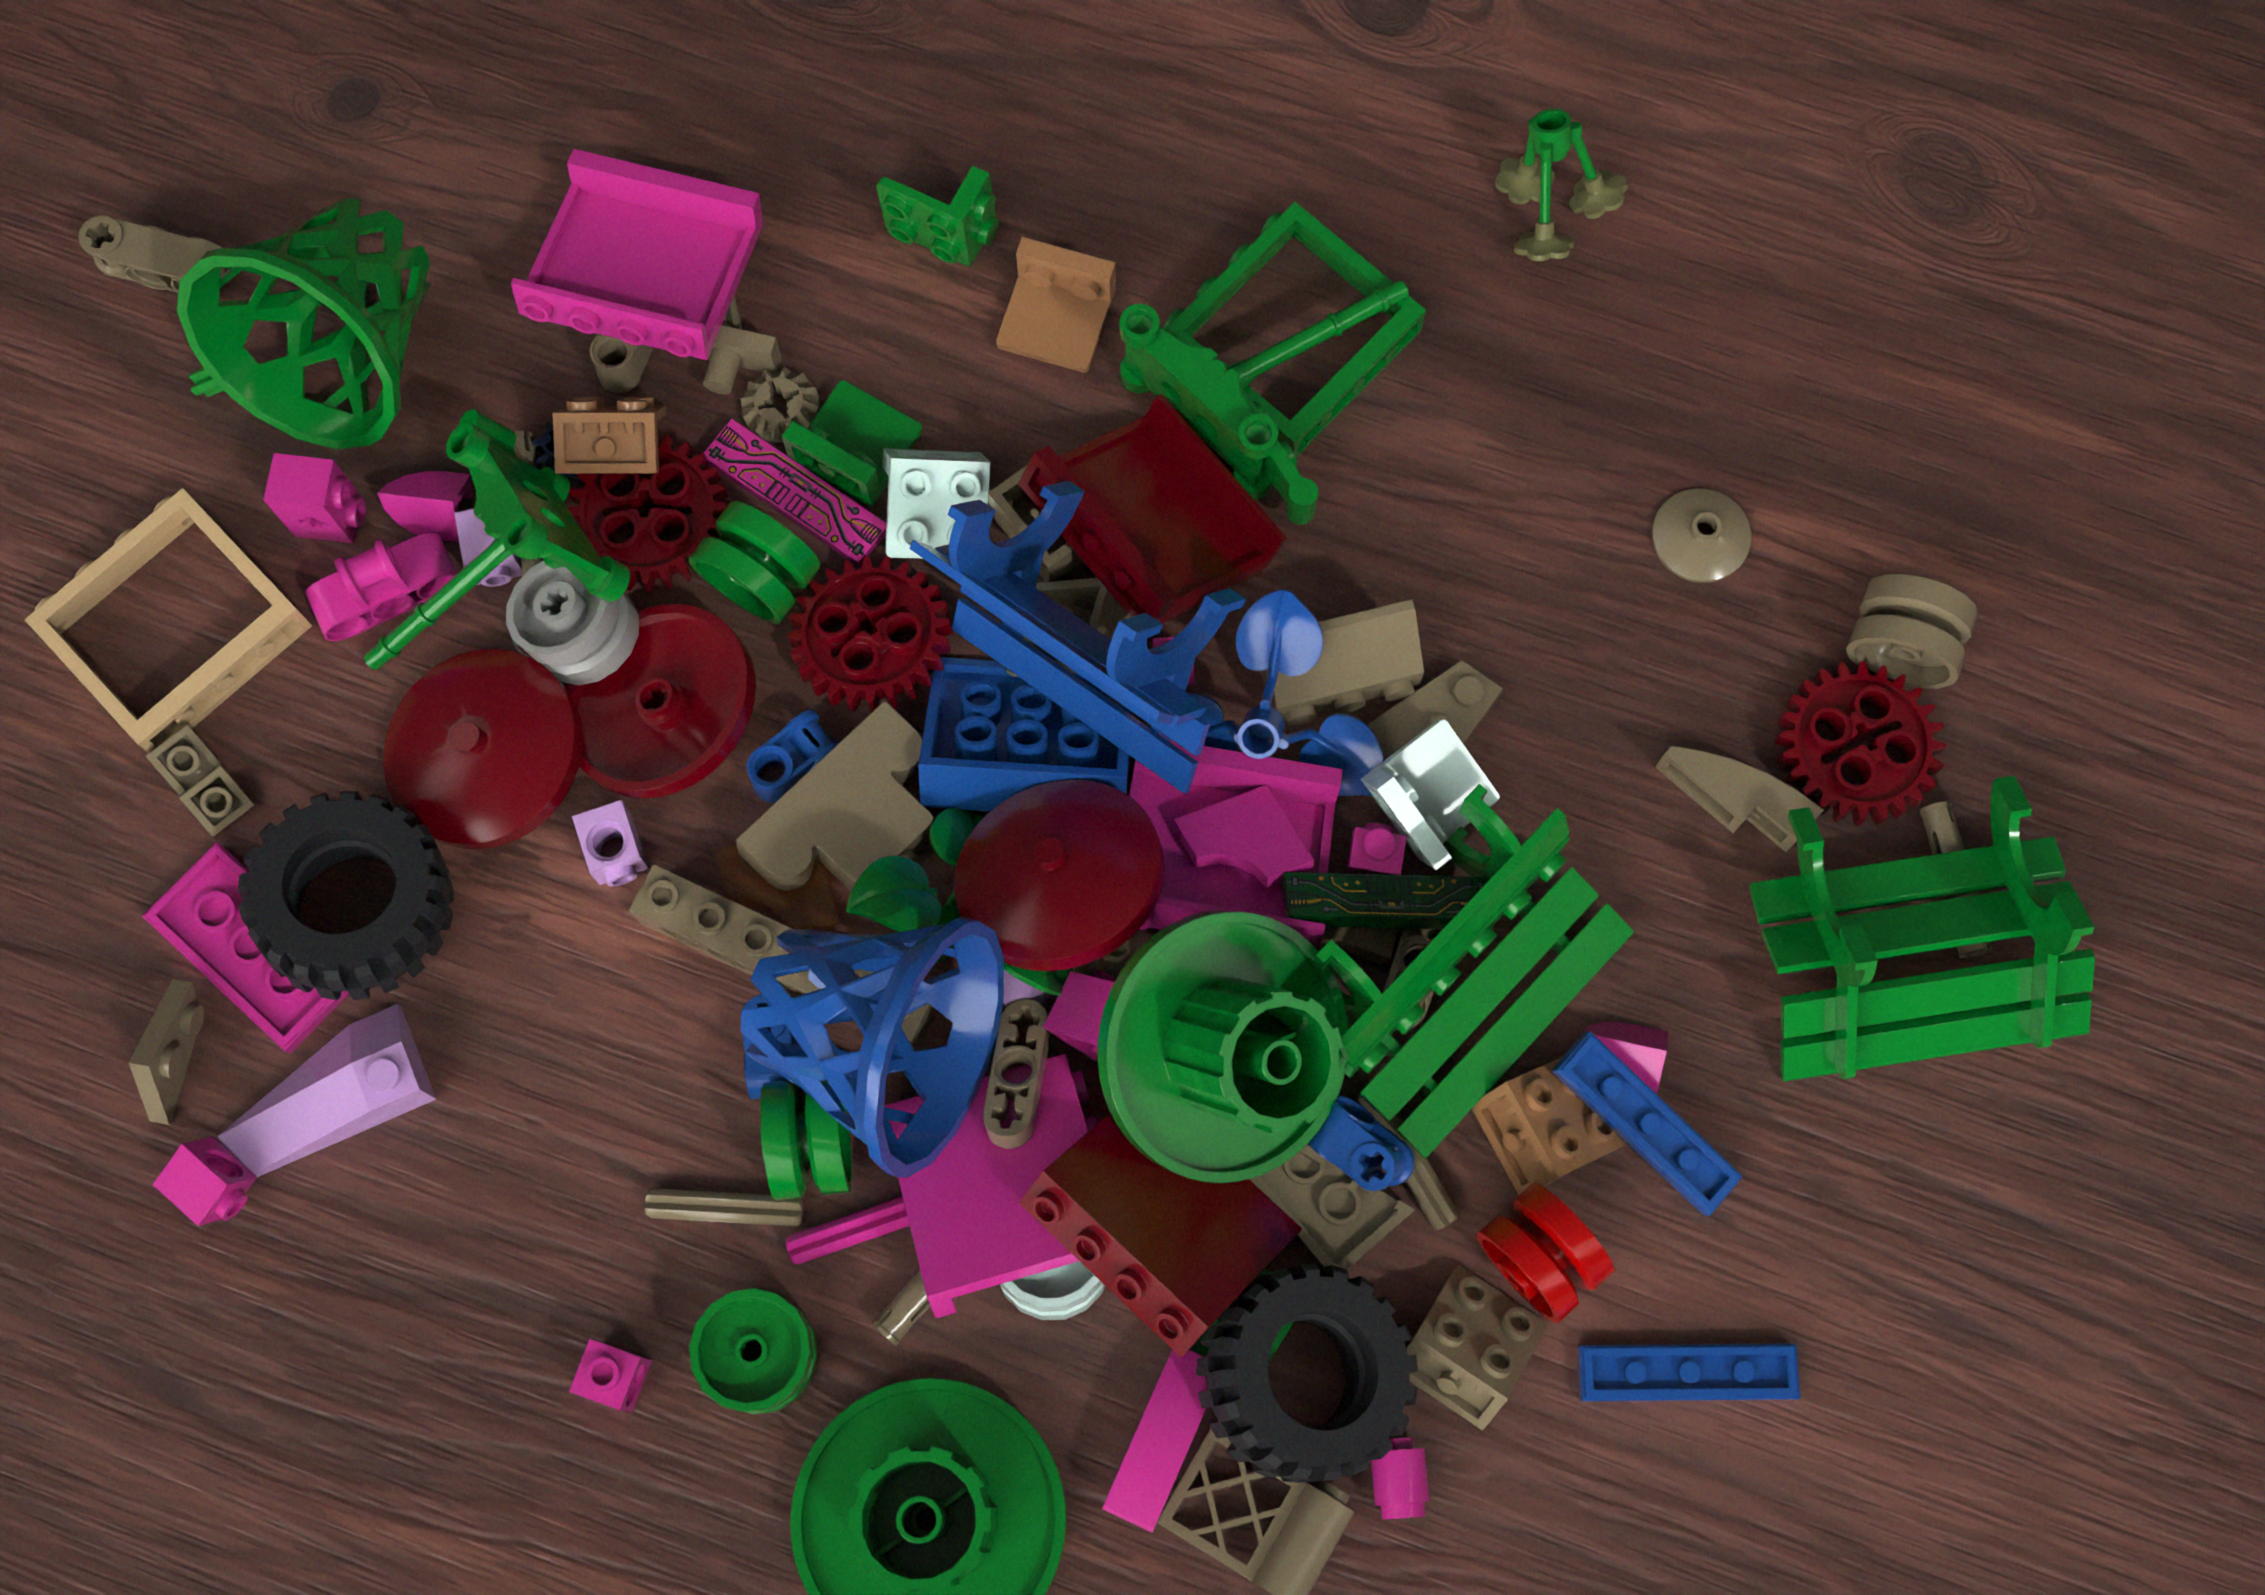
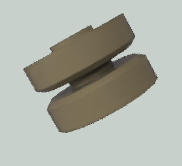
[1846,574,1978,689]

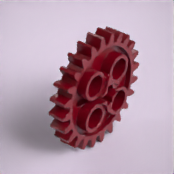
[568,435,728,592]
[787,556,953,712]
[1775,661,1946,826]

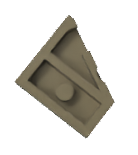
[128,979,204,1125]

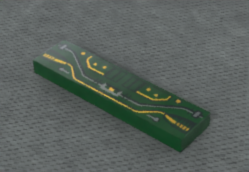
[1281,872,1494,929]

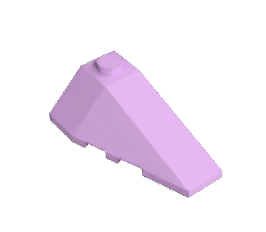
[218,1004,436,1177]

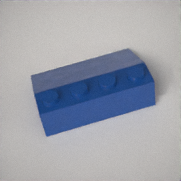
[918,657,1133,811]

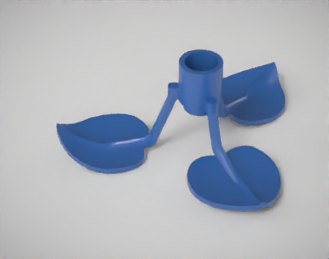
[1170,588,1385,797]

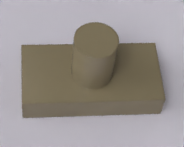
[703,325,782,394]

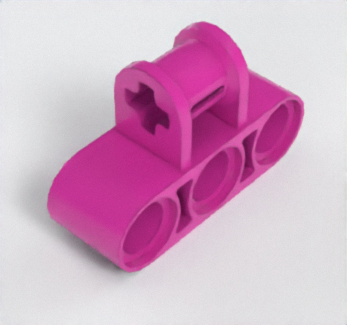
[305,533,457,641]

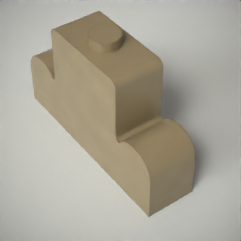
[736,701,933,891]

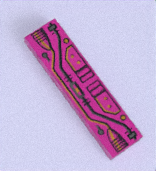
[704,419,886,569]

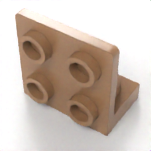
[996,237,1116,373]
[552,396,666,474]
[1472,1057,1626,1195]

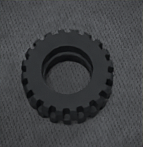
[237,791,454,1000]
[1196,1263,1418,1483]

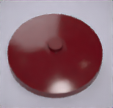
[567,604,756,799]
[383,649,583,849]
[954,780,1165,971]

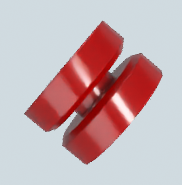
[1476,1182,1615,1324]

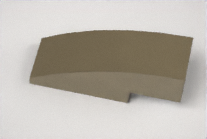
[1655,746,1824,852]

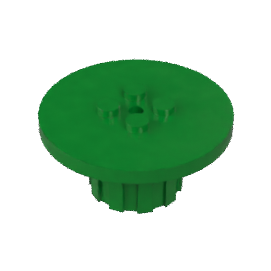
[1097,910,1349,1183]
[790,1378,1066,1595]

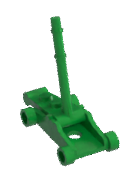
[1119,279,1409,525]
[364,409,630,670]

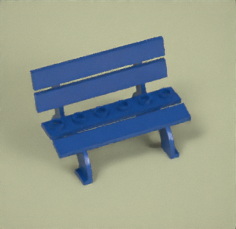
[909,481,1246,794]

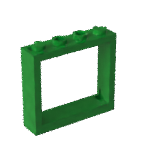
[1163,202,1426,458]

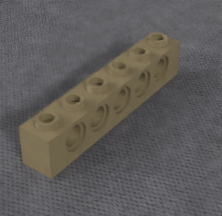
[629,864,937,1051]

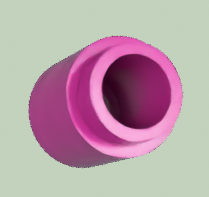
[1371,1437,1430,1520]

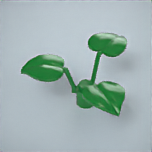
[846,808,1073,996]

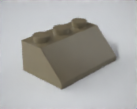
[1259,599,1424,726]

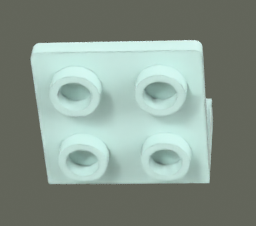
[882,448,991,559]
[1361,718,1500,870]

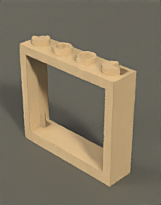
[24,488,312,753]

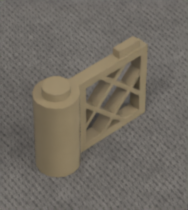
[1157,1428,1355,1595]

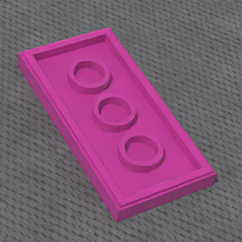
[142,841,349,1054]

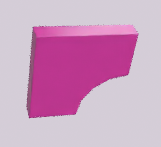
[1174,784,1314,888]

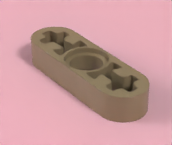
[983,999,1051,1149]

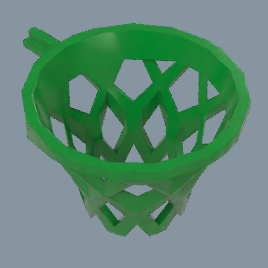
[177,198,431,449]

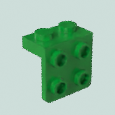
[876,165,999,267]

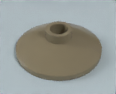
[1651,488,1752,583]

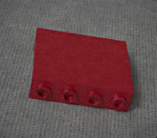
[1018,394,1287,624]
[1019,1113,1302,1358]

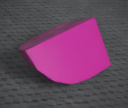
[377,471,473,542]
[1583,1022,1668,1094]

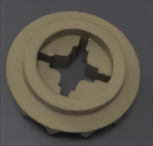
[740,366,820,443]

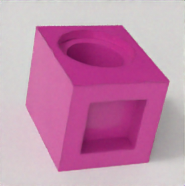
[153,1136,257,1226]
[569,1339,652,1413]

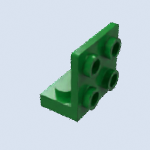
[782,380,923,507]

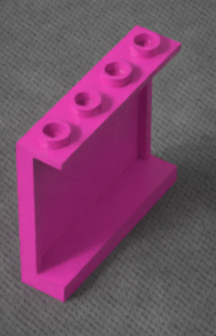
[511,149,763,360]
[1129,740,1343,950]
[884,1054,1097,1318]

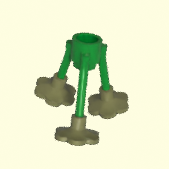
[1495,109,1628,261]

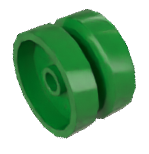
[689,501,821,625]
[760,1080,853,1201]
[689,1288,819,1415]

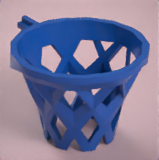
[741,916,1004,1178]

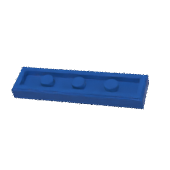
[1551,1031,1743,1216]
[1577,1344,1800,1402]

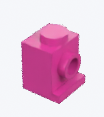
[1345,823,1407,875]

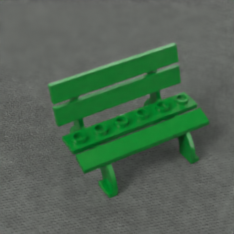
[1749,776,2095,1082]
[1313,784,1634,1159]

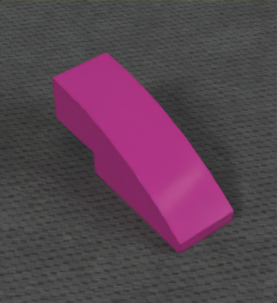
[1102,1349,1207,1533]

